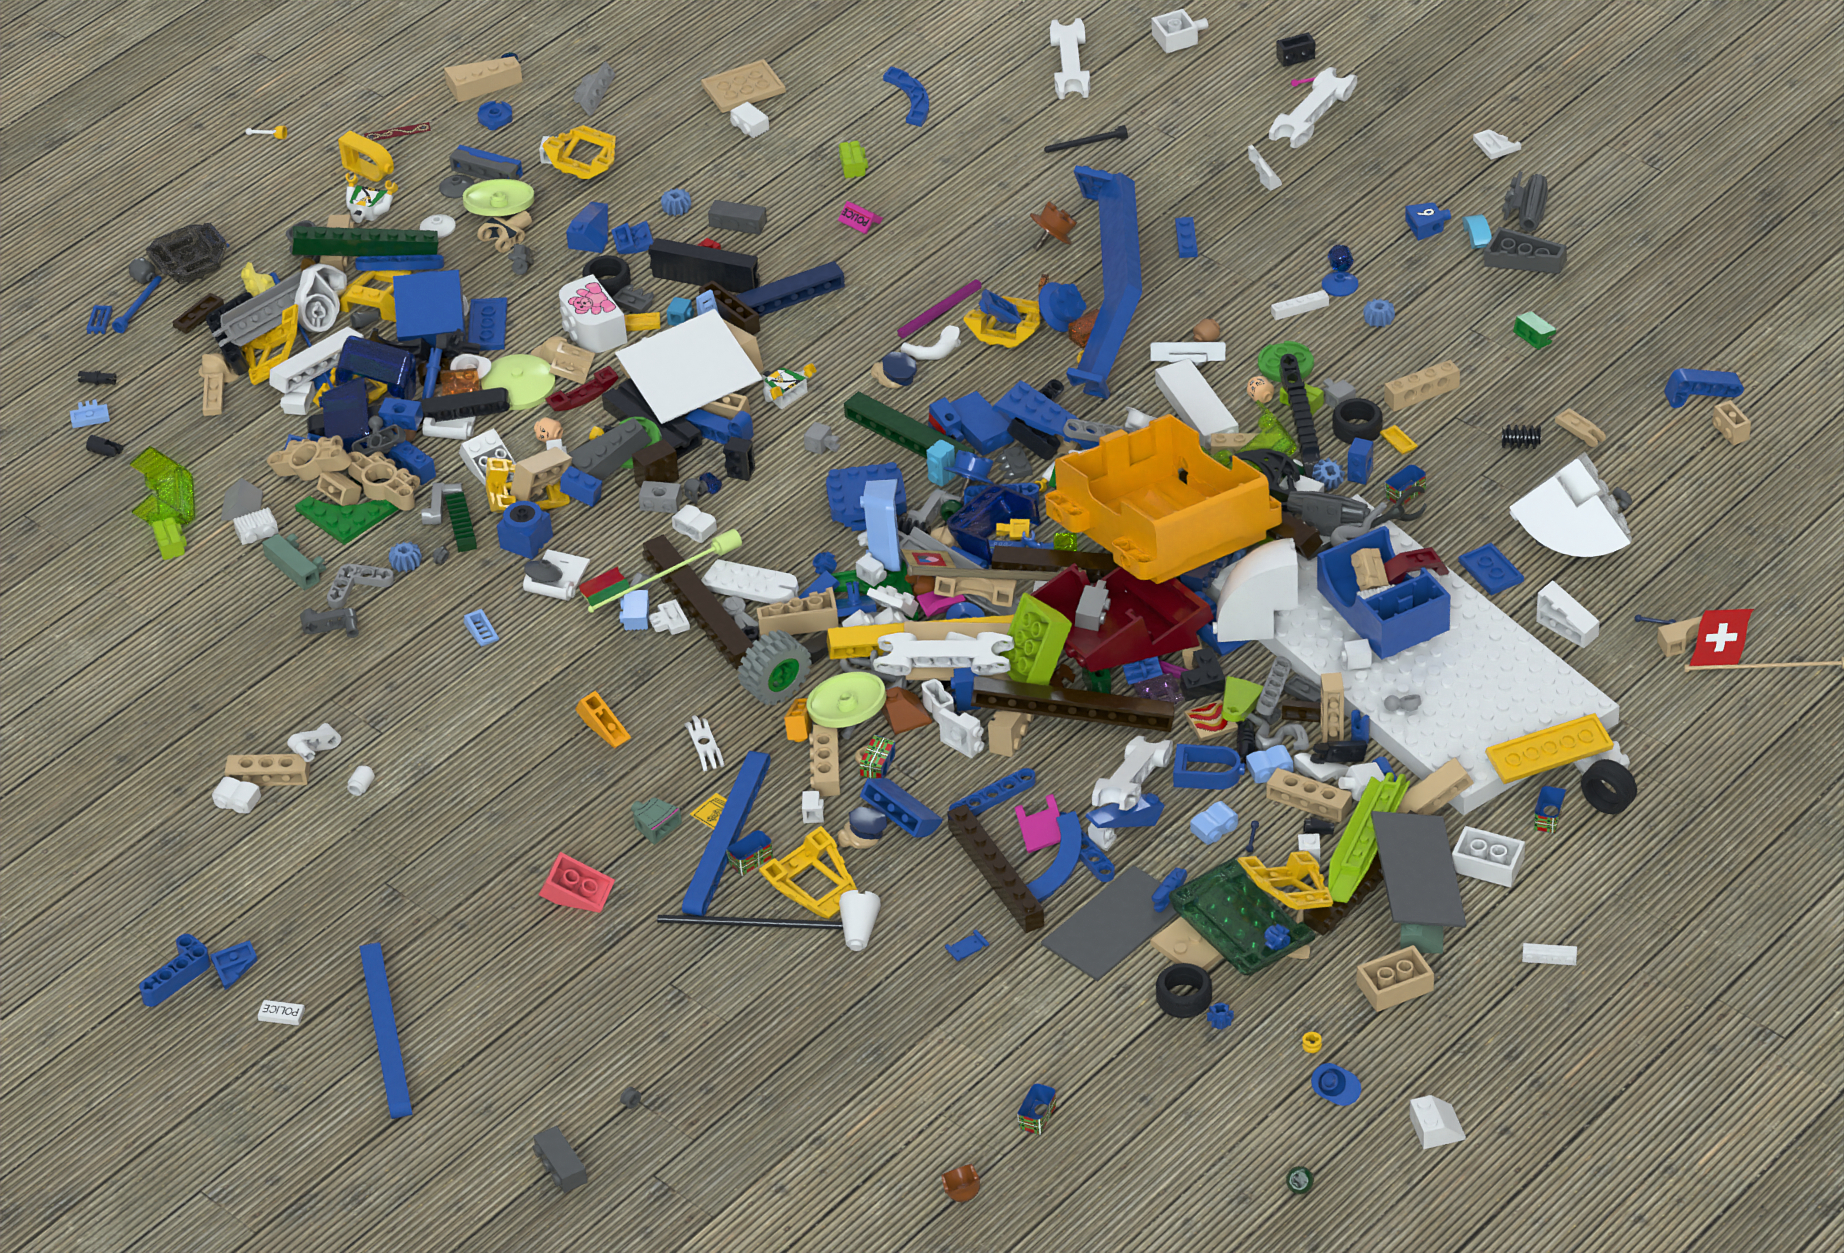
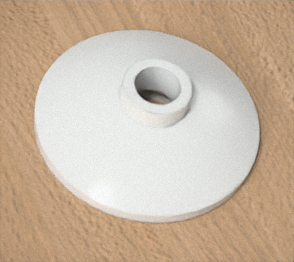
[420,214,456,238]

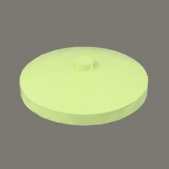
[463,179,534,216]
[481,354,556,410]
[806,672,887,728]

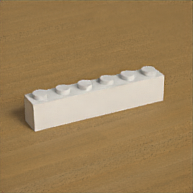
[269,326,364,394]

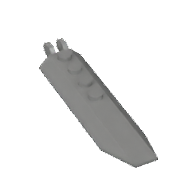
[212,272,302,347]
[898,526,1020,616]

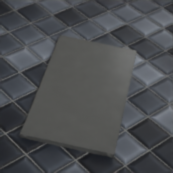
[1371,811,1467,928]
[1041,865,1190,982]

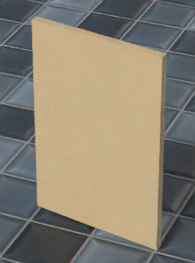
[904,621,1014,681]

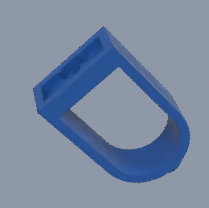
[1173,744,1245,790]

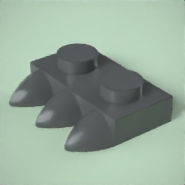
[612,284,654,314]
[995,445,1033,480]

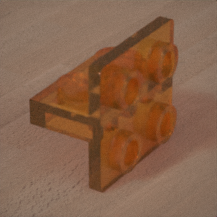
[440,368,481,396]

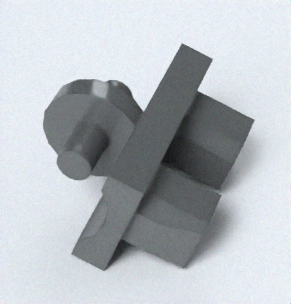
[508,244,534,275]

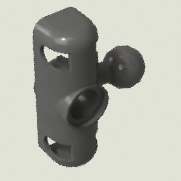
[352,416,406,457]

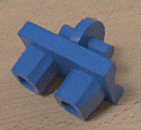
[1122,656,1163,685]

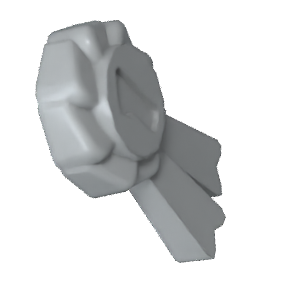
[722,596,758,630]

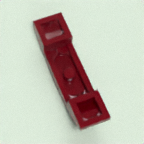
[545,366,619,411]

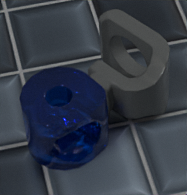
[684,472,722,504]

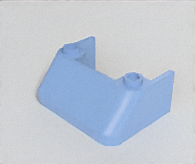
[860,479,903,572]

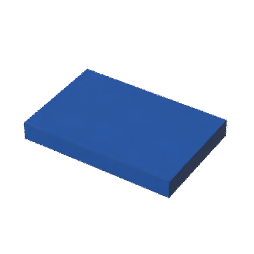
[1458,543,1524,596]

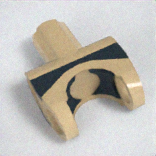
[477,210,532,253]

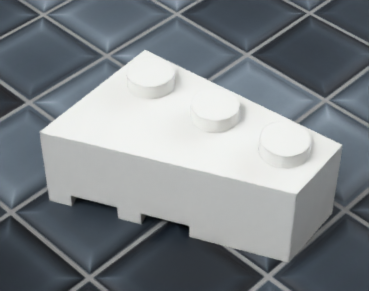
[1536,580,1600,648]

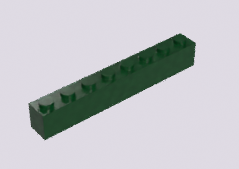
[292,226,438,257]
[844,391,975,476]

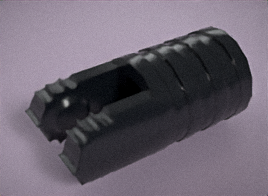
[86,435,124,457]

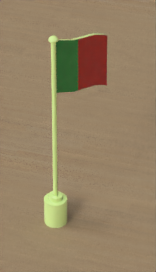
[579,529,742,613]

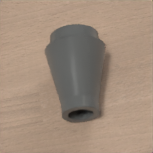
[350,310,379,329]

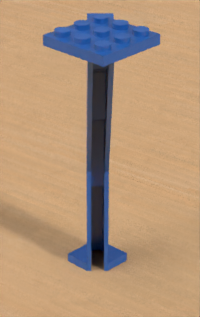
[1066,165,1142,400]

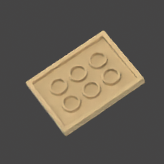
[701,59,786,113]
[1150,895,1255,971]

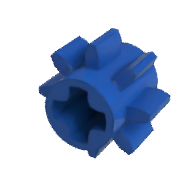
[813,551,837,575]
[1264,924,1290,951]
[1207,1003,1234,1029]

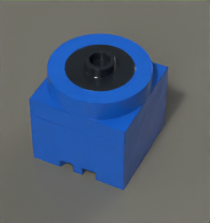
[497,501,553,559]

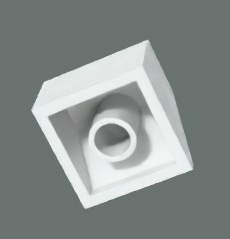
[1410,1095,1466,1149]

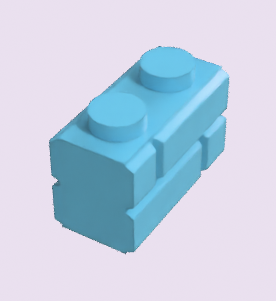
[927,440,956,486]

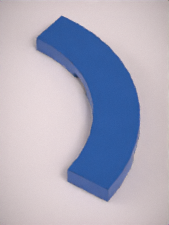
[883,66,929,127]
[1026,811,1082,903]

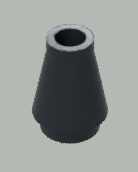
[1303,816,1334,836]

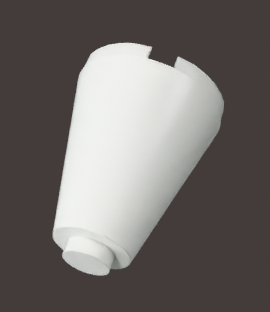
[839,890,881,951]

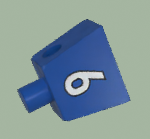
[1405,202,1451,241]

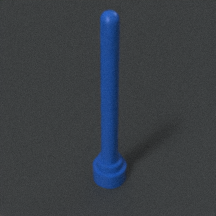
[112,276,162,333]

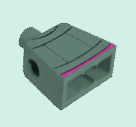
[631,798,682,845]

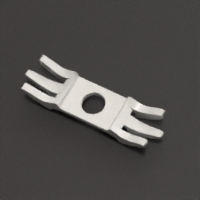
[684,715,725,772]

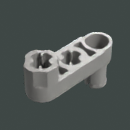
[421,482,463,525]
[906,489,964,528]

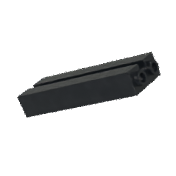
[648,238,760,293]
[602,378,702,460]

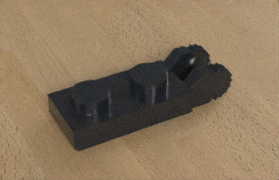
[1310,740,1368,764]

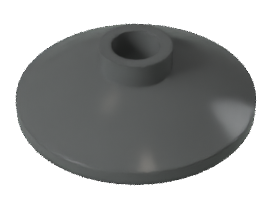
[439,175,474,198]
[524,559,563,582]

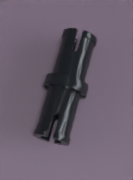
[78,371,117,385]

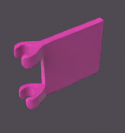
[1015,794,1061,853]

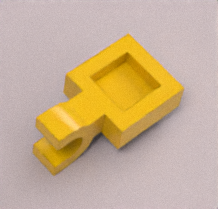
[996,519,1030,540]

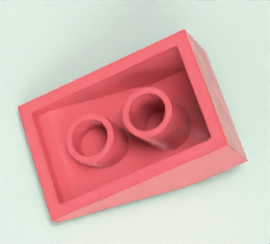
[538,852,615,913]

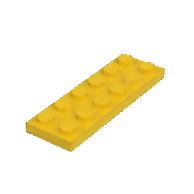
[1485,713,1614,784]

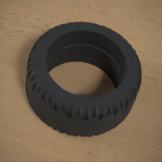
[582,255,631,298]
[1332,398,1383,445]
[1581,759,1637,815]
[1156,963,1212,1018]

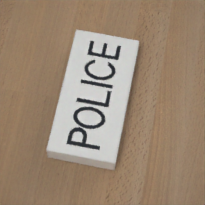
[258,1000,305,1025]

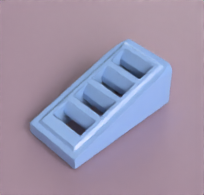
[696,290,719,316]
[464,609,499,647]

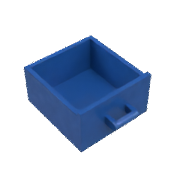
[393,269,467,348]

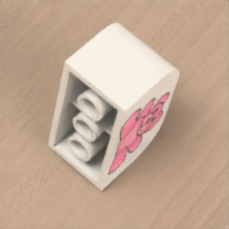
[559,274,627,353]

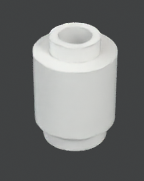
[347,766,375,796]

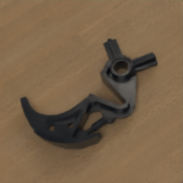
[369,328,481,366]
[1229,449,1300,516]

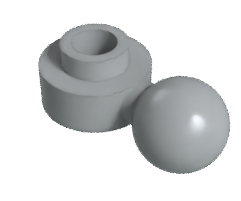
[1384,694,1422,711]

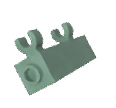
[262,533,326,591]

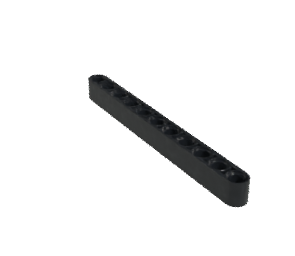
[307,387,510,438]

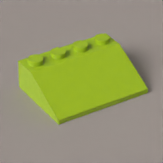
[998,593,1072,686]

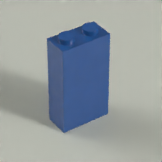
[950,391,1014,456]

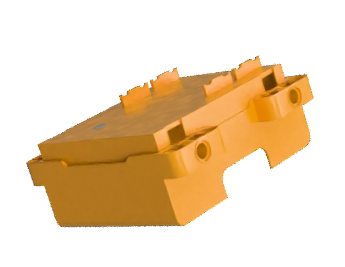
[1045,414,1282,584]

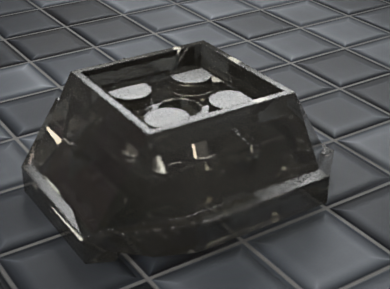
[146,222,227,285]

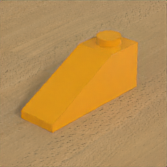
[575,690,631,748]
[784,698,813,742]

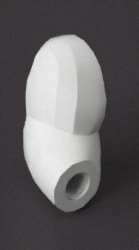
[294,264,347,332]

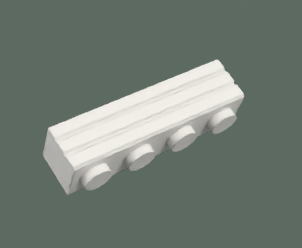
[1522,943,1577,965]

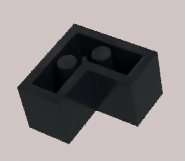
[1179,647,1225,702]

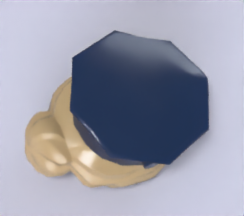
[871,352,917,389]
[837,806,887,849]

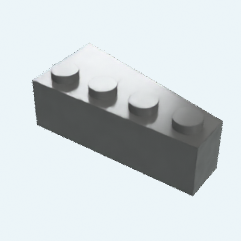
[1484,227,1567,273]
[567,418,652,480]

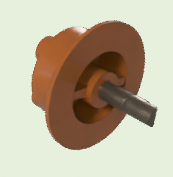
[1030,201,1077,251]

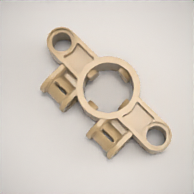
[267,435,352,481]
[348,451,420,511]

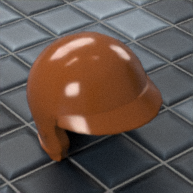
[905,574,936,604]
[941,1164,981,1203]

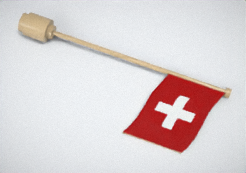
[1685,609,1844,672]

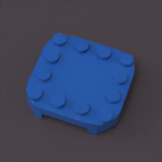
[826,462,907,527]

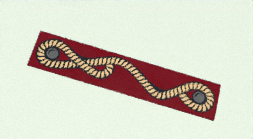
[364,122,431,141]

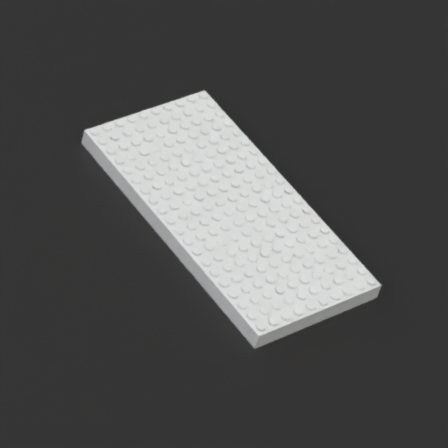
[1206,494,1620,816]

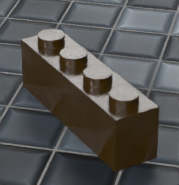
[699,280,760,335]

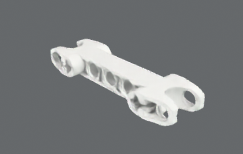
[1050,18,1090,99]
[1269,67,1357,148]
[873,632,1015,676]
[1092,736,1173,811]

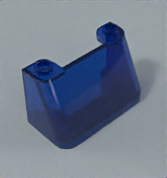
[319,377,371,454]

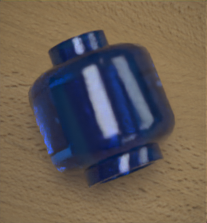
[1328,244,1354,272]

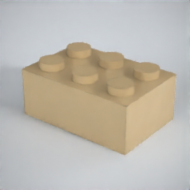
[1357,945,1434,1012]

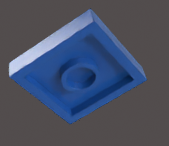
[835,581,877,617]

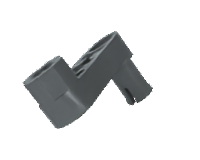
[300,608,359,638]

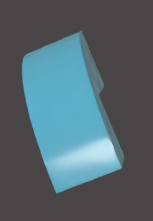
[1462,214,1492,249]

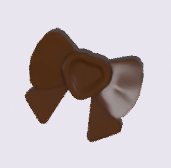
[1049,664,1076,688]

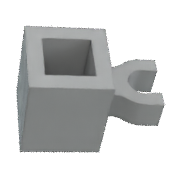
[1323,378,1356,409]
[804,422,840,455]

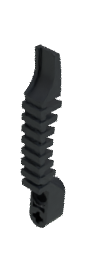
[1279,354,1320,480]

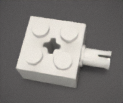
[1151,9,1208,54]

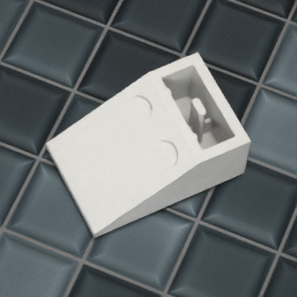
[459,428,516,485]

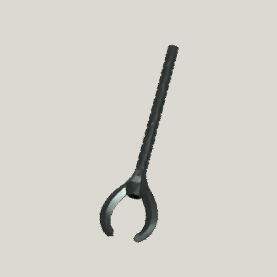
[1307,486,1427,560]

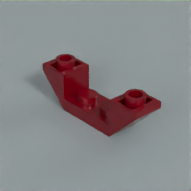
[1383,547,1450,585]

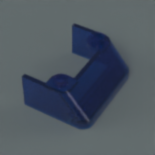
[335,335,416,400]
[947,484,1041,566]

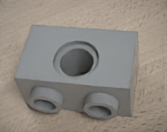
[638,481,682,513]

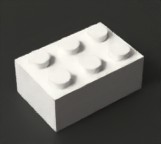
[1452,826,1525,887]

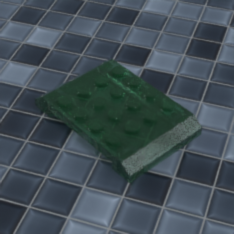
[1169,857,1316,976]

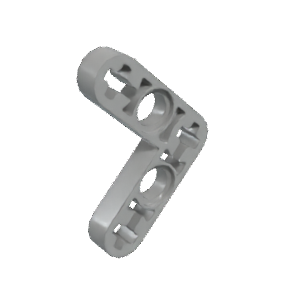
[327,564,394,609]

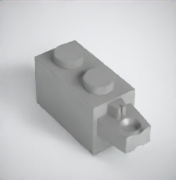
[1075,580,1111,631]

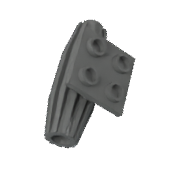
[1502,171,1548,232]
[1287,491,1371,537]

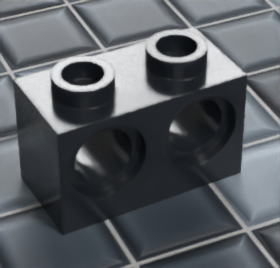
[1276,32,1316,67]
[723,436,755,481]

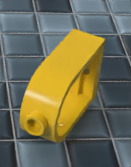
[338,130,394,182]

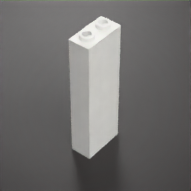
[1155,358,1239,450]

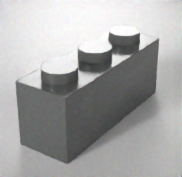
[708,200,767,235]
[532,1125,588,1193]

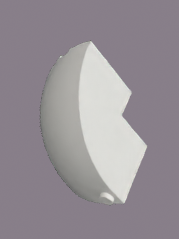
[1509,452,1632,557]
[1212,538,1298,642]

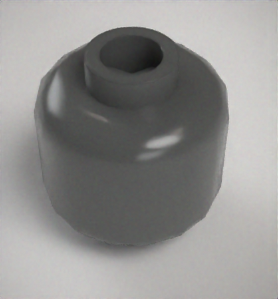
[129,257,156,284]

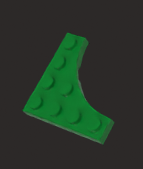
[295,496,399,545]
[831,562,919,621]

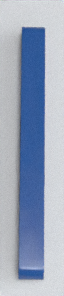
[682,751,771,916]
[359,942,413,1119]

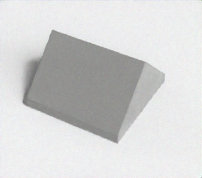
[221,478,263,521]

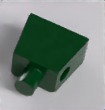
[1082,667,1111,694]

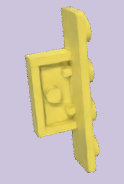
[241,262,275,297]

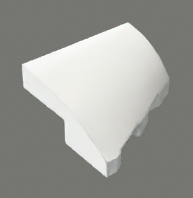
[1248,145,1282,191]
[1294,753,1349,783]

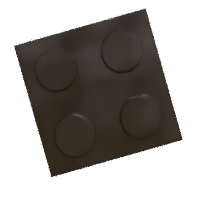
[632,439,679,488]

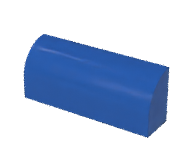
[860,778,943,837]

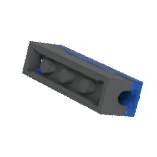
[450,145,523,180]

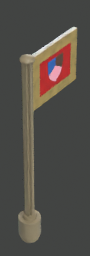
[901,549,1086,581]

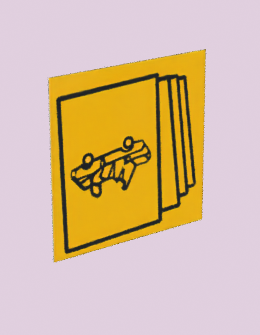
[690,793,727,830]

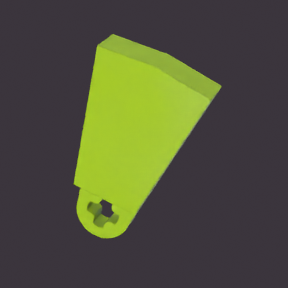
[1221,676,1264,722]

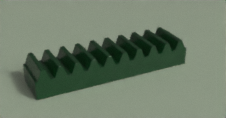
[445,491,477,553]

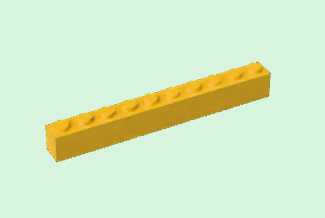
[827,614,1015,659]

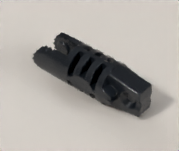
[1237,719,1255,764]

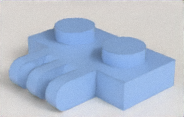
[70,399,110,428]

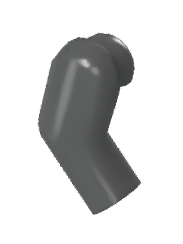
[1612,487,1632,510]

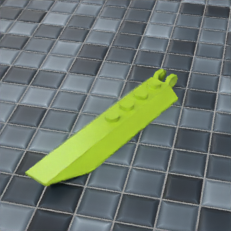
[1328,772,1410,903]

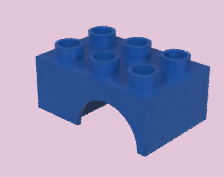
[1317,526,1451,660]

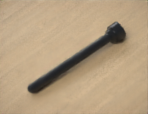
[1044,125,1128,153]

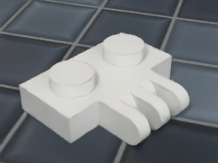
[648,599,690,635]

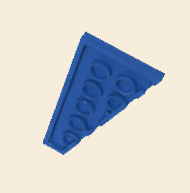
[992,380,1100,450]

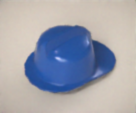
[1311,1063,1361,1106]

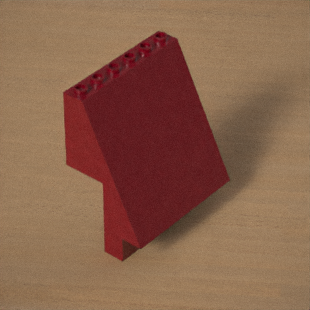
[1018,563,1214,672]

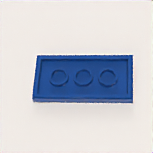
[468,297,508,351]

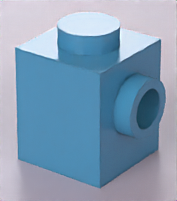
[666,297,694,326]

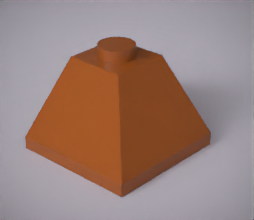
[880,686,932,735]

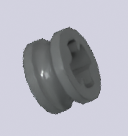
[1261,707,1281,725]
[620,1087,641,1109]

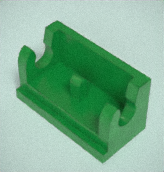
[1513,311,1556,350]

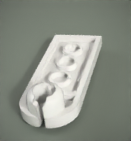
[701,559,799,604]

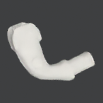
[901,325,961,360]

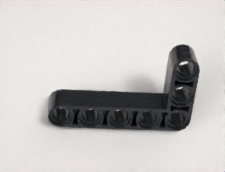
[206,292,253,375]
[1007,379,1064,460]

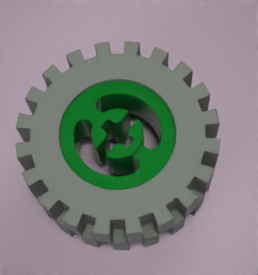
[738,630,811,705]

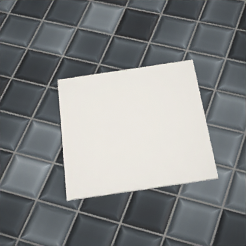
[615,309,762,424]

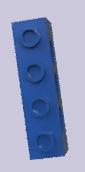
[380,427,436,486]

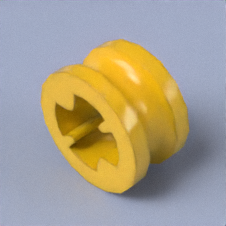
[1302,1032,1322,1053]

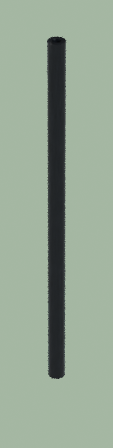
[657,915,843,930]

